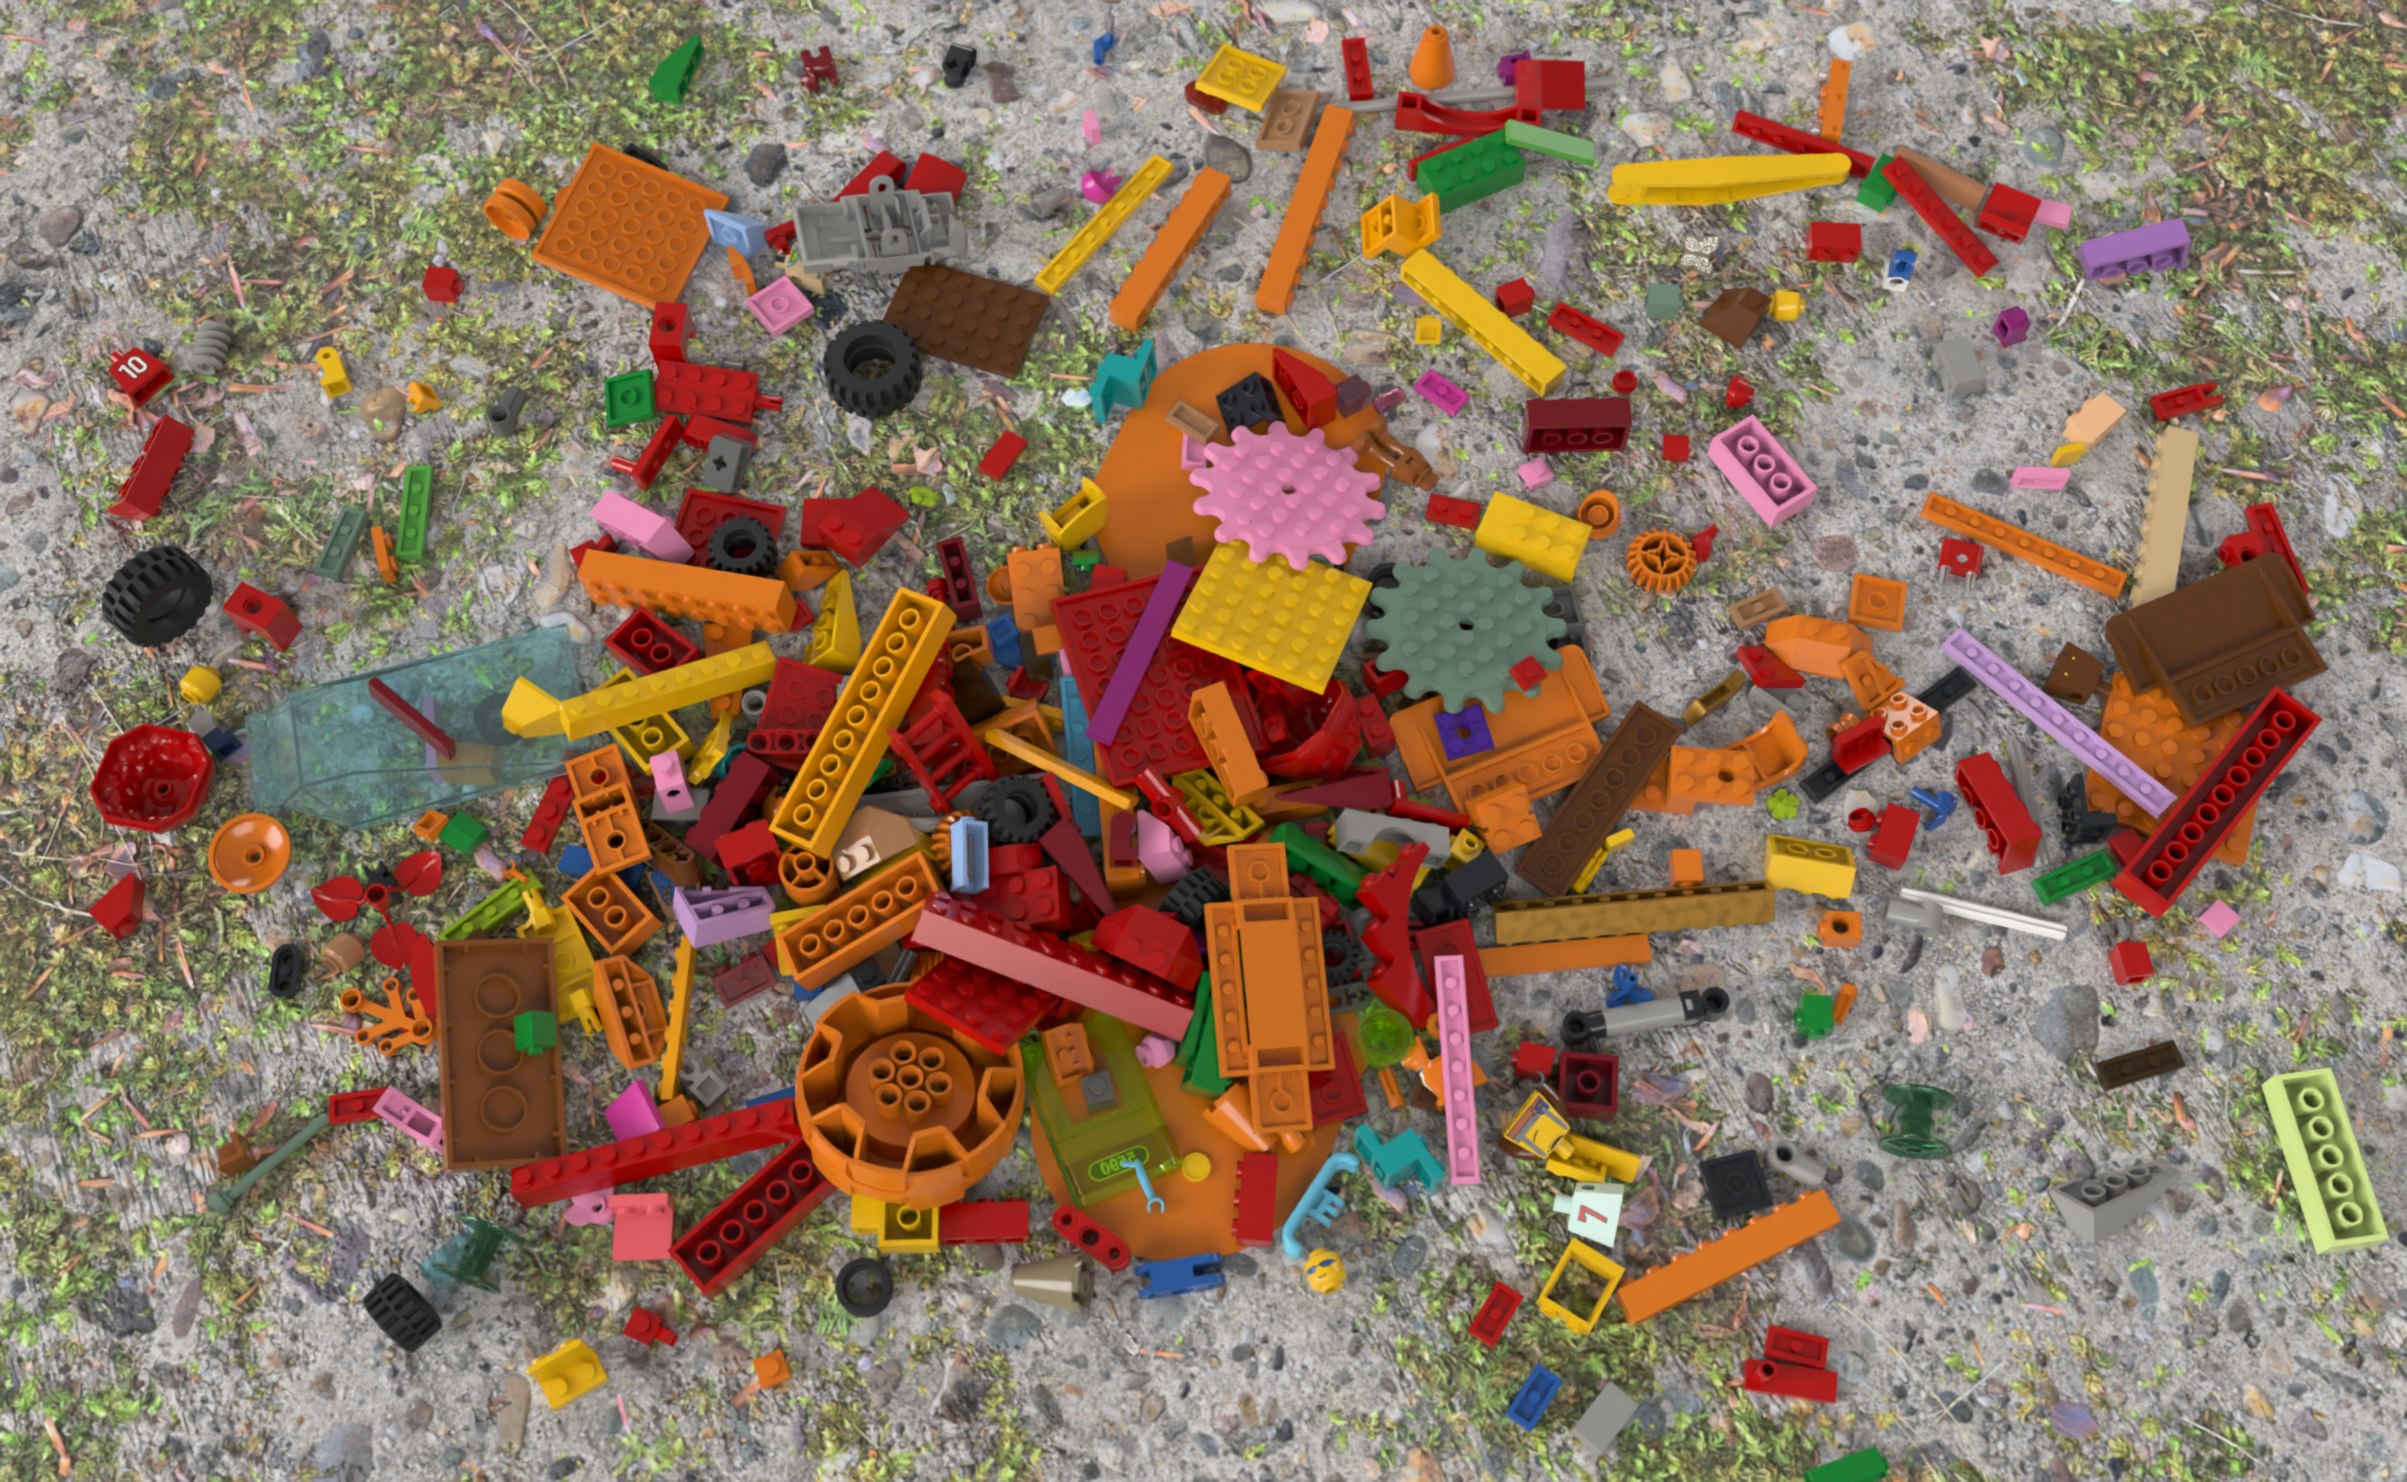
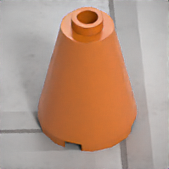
[1408,25,1455,91]
[1201,1076,1279,1154]

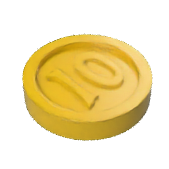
[1182,1153,1211,1182]

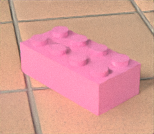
[1707,415,1818,528]

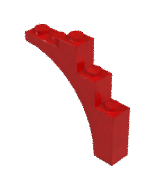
[1355,841,1438,1030]

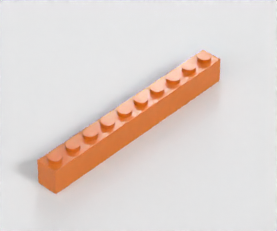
[1256,104,1357,315]

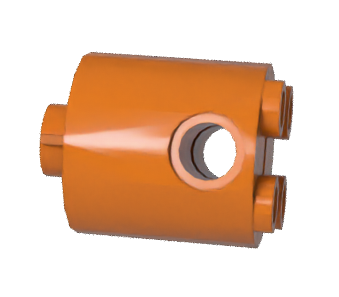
[778,845,843,909]

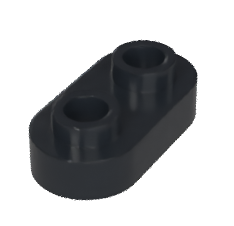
[268,944,304,1000]

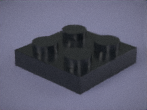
[1698,1149,1774,1221]

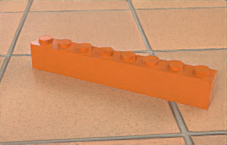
[1109,166,1231,333]
[1613,1189,1842,1328]

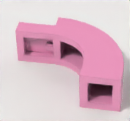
[372,1086,443,1156]

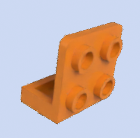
[1862,691,1942,765]

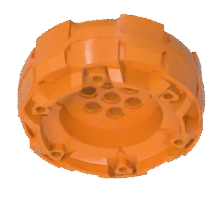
[795,976,1025,1211]

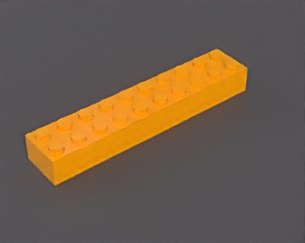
[768,586,957,860]

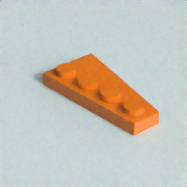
[703,623,756,723]

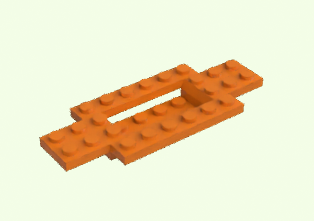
[1204,842,1335,1135]

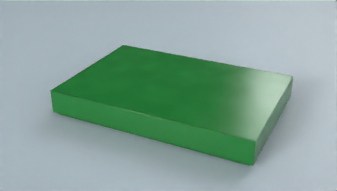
[1172,971,1211,1068]

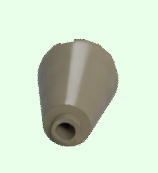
[1010,1253,1095,1314]

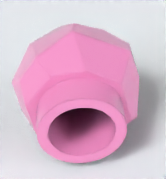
[1136,1032,1177,1068]

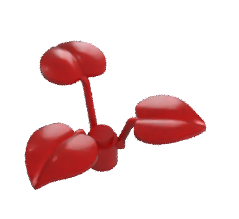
[310,851,442,971]

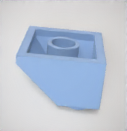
[704,209,767,260]

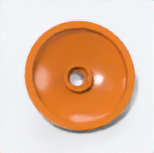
[208,813,292,894]

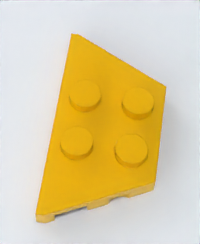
[687,709,733,785]

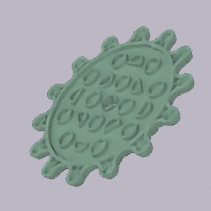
[1363,547,1568,714]

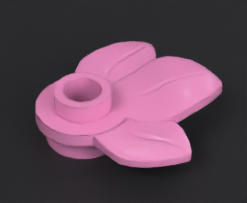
[563,1187,616,1227]

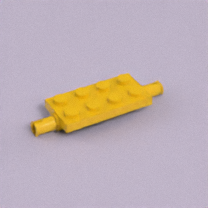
[516,887,603,1036]

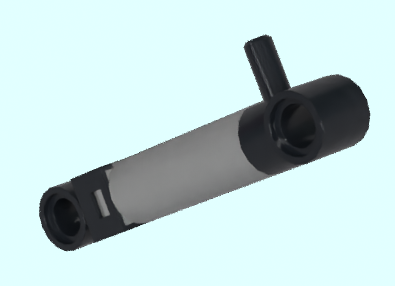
[1559,987,1730,1054]

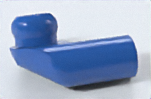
[1093,32,1117,65]

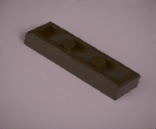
[2092,1040,2186,1092]

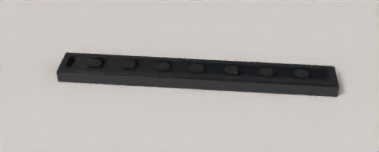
[1798,666,1977,805]

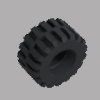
[708,516,778,578]
[977,774,1054,847]
[1158,867,1229,932]
[363,1273,443,1353]

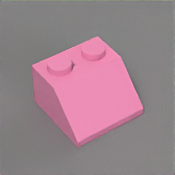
[1137,810,1193,884]

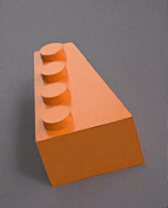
[1188,681,1269,809]

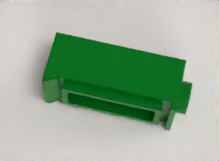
[1802,1446,1889,1482]

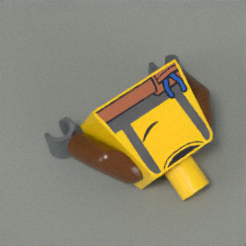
[1484,1071,1576,1161]

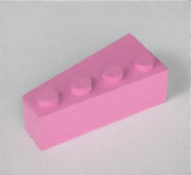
[589,490,695,565]

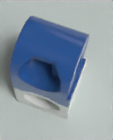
[1882,249,1916,292]

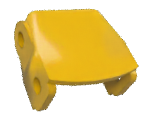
[1039,476,1108,554]

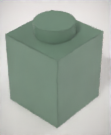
[1645,283,1683,319]

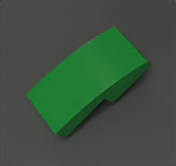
[1073,549,1100,572]

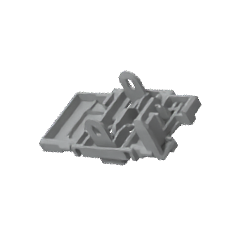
[792,175,966,275]

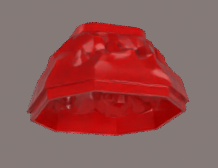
[1257,678,1363,782]
[90,723,215,834]

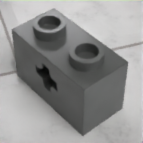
[702,433,753,493]

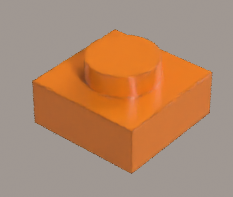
[411,809,450,842]
[752,1349,792,1391]

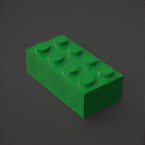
[1416,129,1526,215]

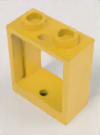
[1535,1237,1625,1335]

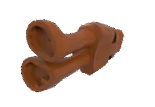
[1352,414,1440,492]

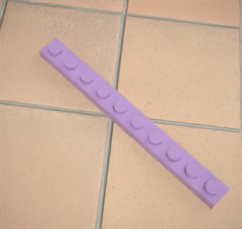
[1941,627,2178,819]

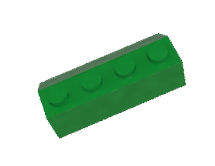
[1268,822,1370,911]

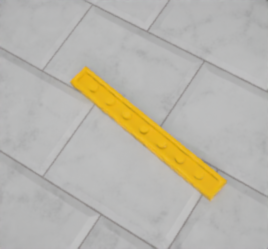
[1034,153,1174,296]

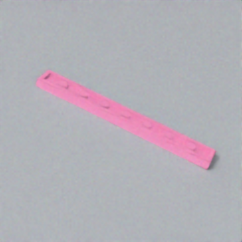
[1434,955,1481,1185]

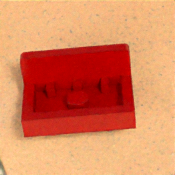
[1831,714,1892,774]

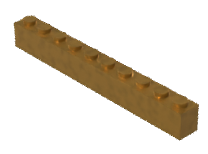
[1492,880,1775,946]

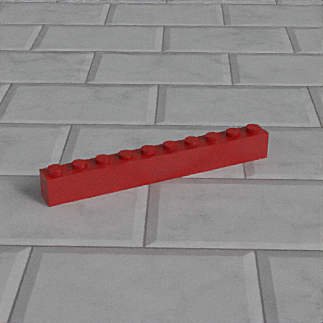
[511,1096,803,1210]

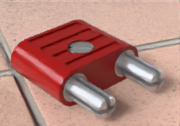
[1937,538,1984,592]

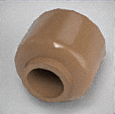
[322,932,366,974]

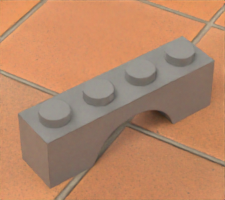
[1336,808,1450,869]

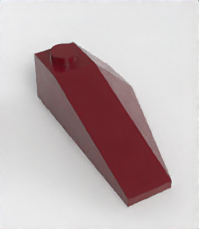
[1275,770,1394,813]
[1036,817,1115,916]

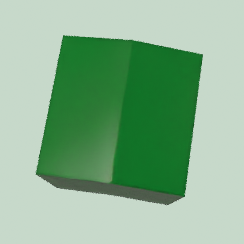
[438,811,489,858]

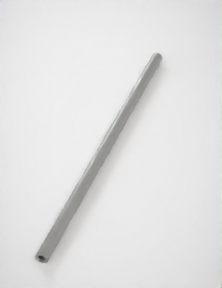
[1314,75,1616,118]

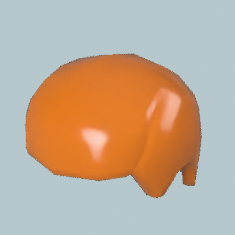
[985,566,1013,606]

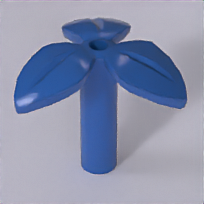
[1910,786,1958,830]
[1605,963,1654,1008]

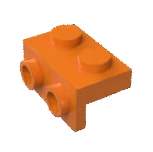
[1040,1021,1096,1087]

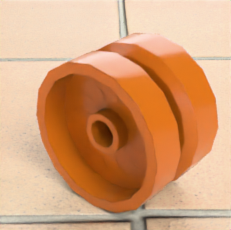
[483,178,548,241]

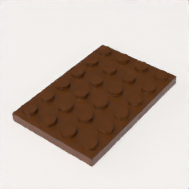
[882,261,1050,380]

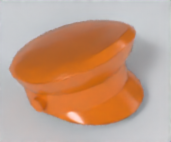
[1575,490,1621,540]

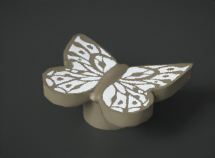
[1679,235,1721,277]

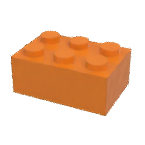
[560,867,664,957]

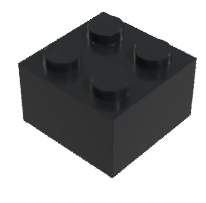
[1441,849,1509,921]

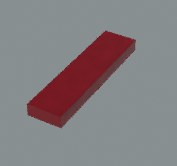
[367,677,457,761]

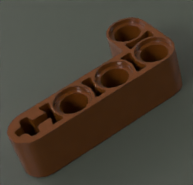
[610,819,701,887]

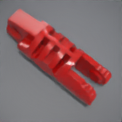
[1260,696,1287,743]

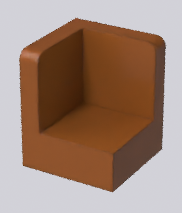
[216,1131,257,1177]

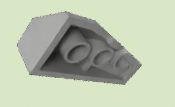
[2049,1161,2182,1243]

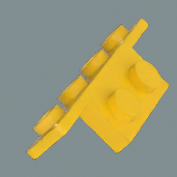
[1545,1132,1641,1183]

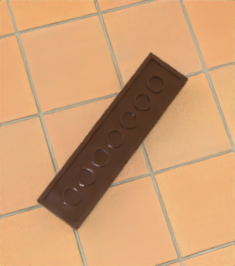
[1514,700,1683,897]

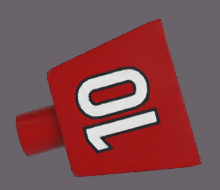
[109,347,175,408]

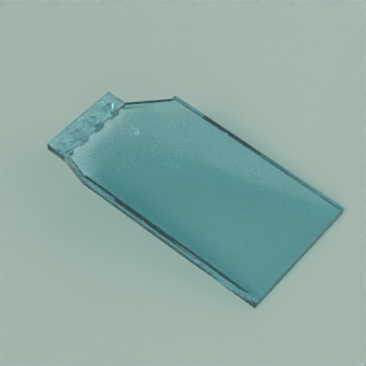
[245,623,591,830]

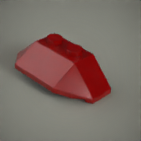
[1089,903,1204,992]

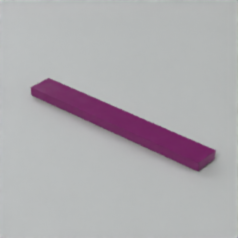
[1085,559,1194,746]

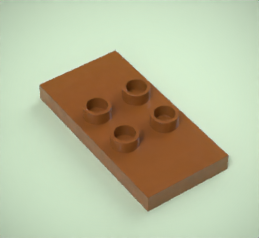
[433,938,567,1174]

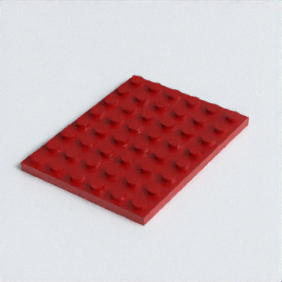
[1049,565,1270,789]

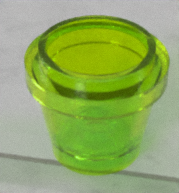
[1355,1008,1413,1068]

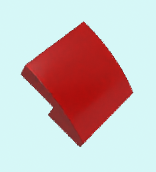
[903,152,968,204]

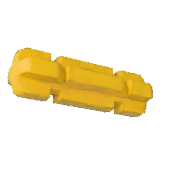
[1570,847,1608,895]

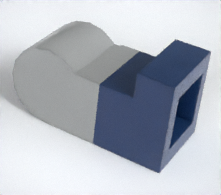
[189,711,243,762]

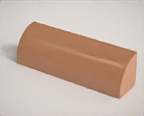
[1893,145,1989,212]

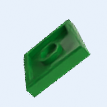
[604,369,657,429]

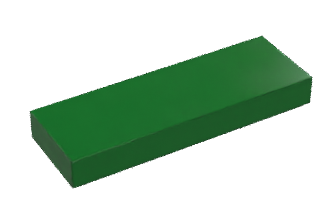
[2030,849,2119,907]

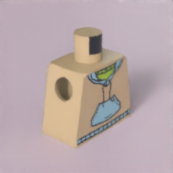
[775,242,833,295]

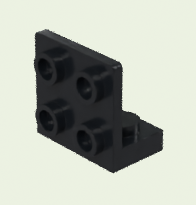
[1216,371,1286,437]
[2057,773,2118,845]

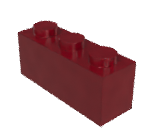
[936,536,983,624]

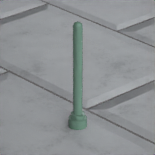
[207,1113,329,1217]

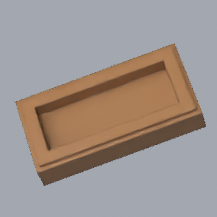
[1165,399,1221,447]

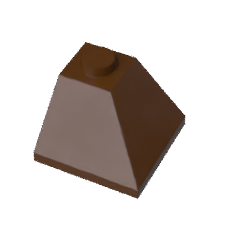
[1698,287,1772,349]

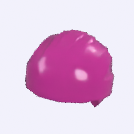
[1081,168,1122,205]

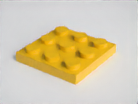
[1195,44,1288,113]

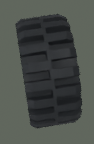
[823,319,922,418]
[102,546,213,647]

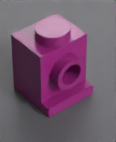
[1496,49,1532,86]
[1992,305,2030,348]

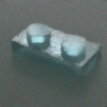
[418,1227,486,1290]

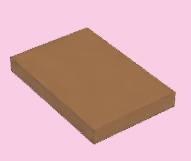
[1255,89,1322,152]

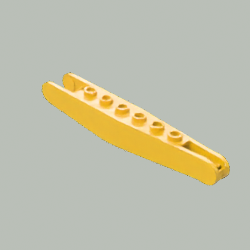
[1607,153,1851,205]

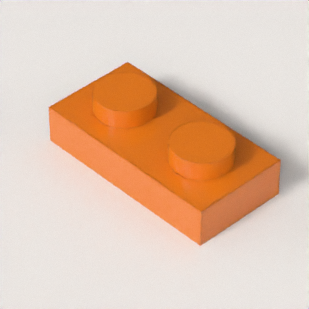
[371,525,399,584]

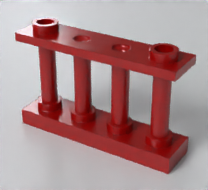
[886,689,1000,816]

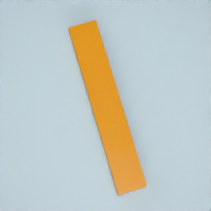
[984,728,1140,810]

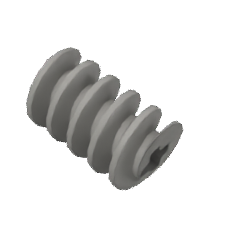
[189,320,233,376]

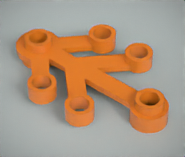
[340,977,437,1057]

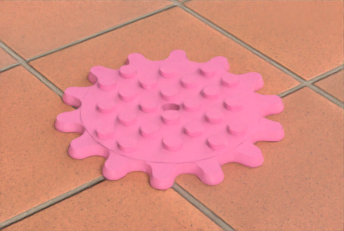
[1189,421,1386,571]

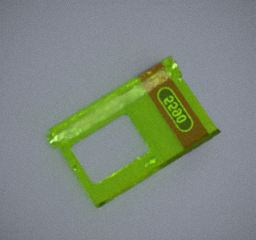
[1020,1011,1184,1209]

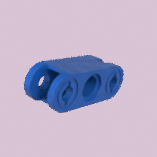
[1134,1253,1226,1300]

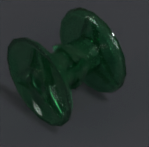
[1877,1083,1956,1160]
[432,1212,526,1295]

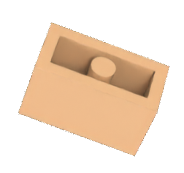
[2062,391,2127,454]

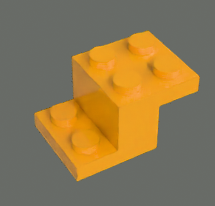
[1360,192,1442,260]

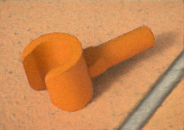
[500,859,530,884]

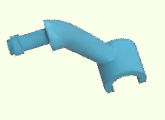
[1121,1159,1165,1213]

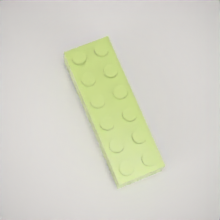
[2261,1067,2390,1255]

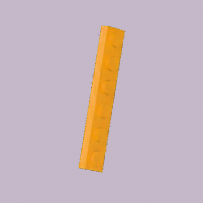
[657,936,698,1104]

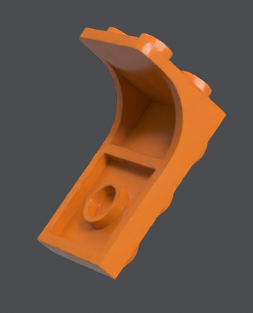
[1006,543,1065,635]
[1718,709,1809,808]

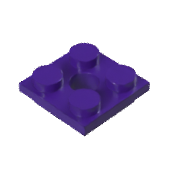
[1433,703,1495,761]

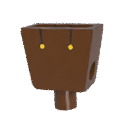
[2042,641,2114,705]

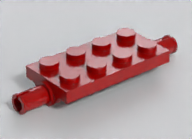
[654,359,784,425]

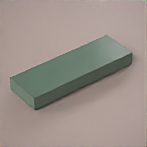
[313,506,370,581]

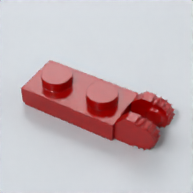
[2149,382,2225,422]

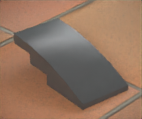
[1542,584,1593,669]

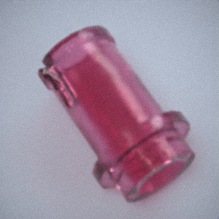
[1372,386,1406,413]

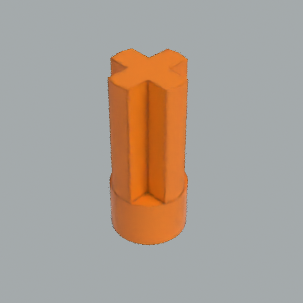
[1832,983,1859,1026]
[1377,1068,1407,1112]

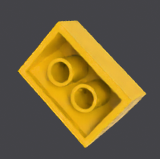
[1763,833,1856,899]

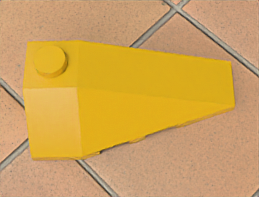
[802,569,861,675]

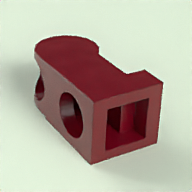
[1109,811,1139,868]

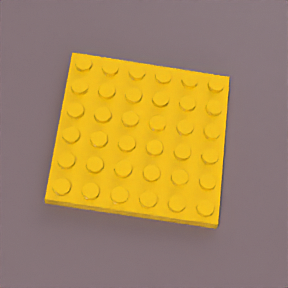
[1171,539,1373,695]

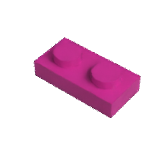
[1414,369,1470,417]

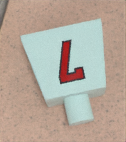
[1553,1182,1625,1247]

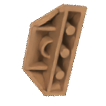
[831,805,921,884]

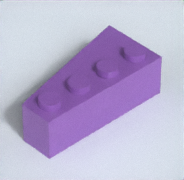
[2079,217,2191,280]

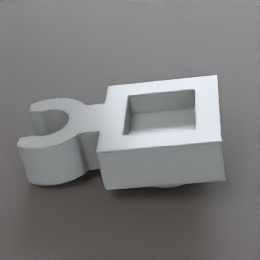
[678,1059,730,1110]

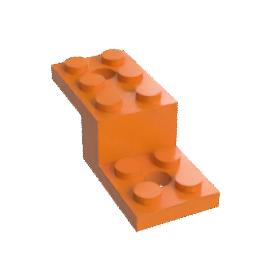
[564,743,653,878]
[1628,745,1754,815]

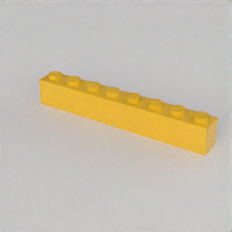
[1400,248,1567,398]
[559,641,776,741]

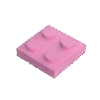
[745,275,815,338]

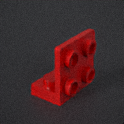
[1975,182,2042,245]

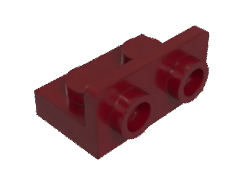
[711,950,778,1010]

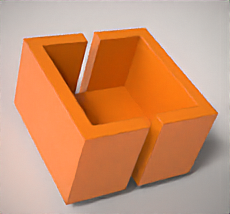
[1465,781,1542,855]

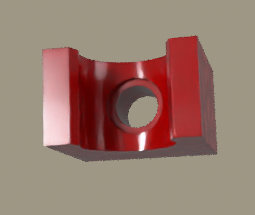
[648,302,697,371]
[222,582,303,653]

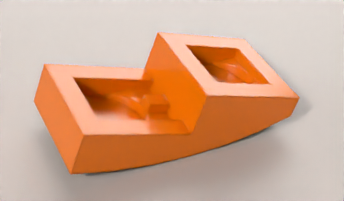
[727,246,758,298]

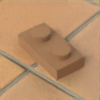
[1728,586,1789,631]

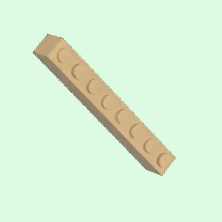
[2130,426,2199,609]

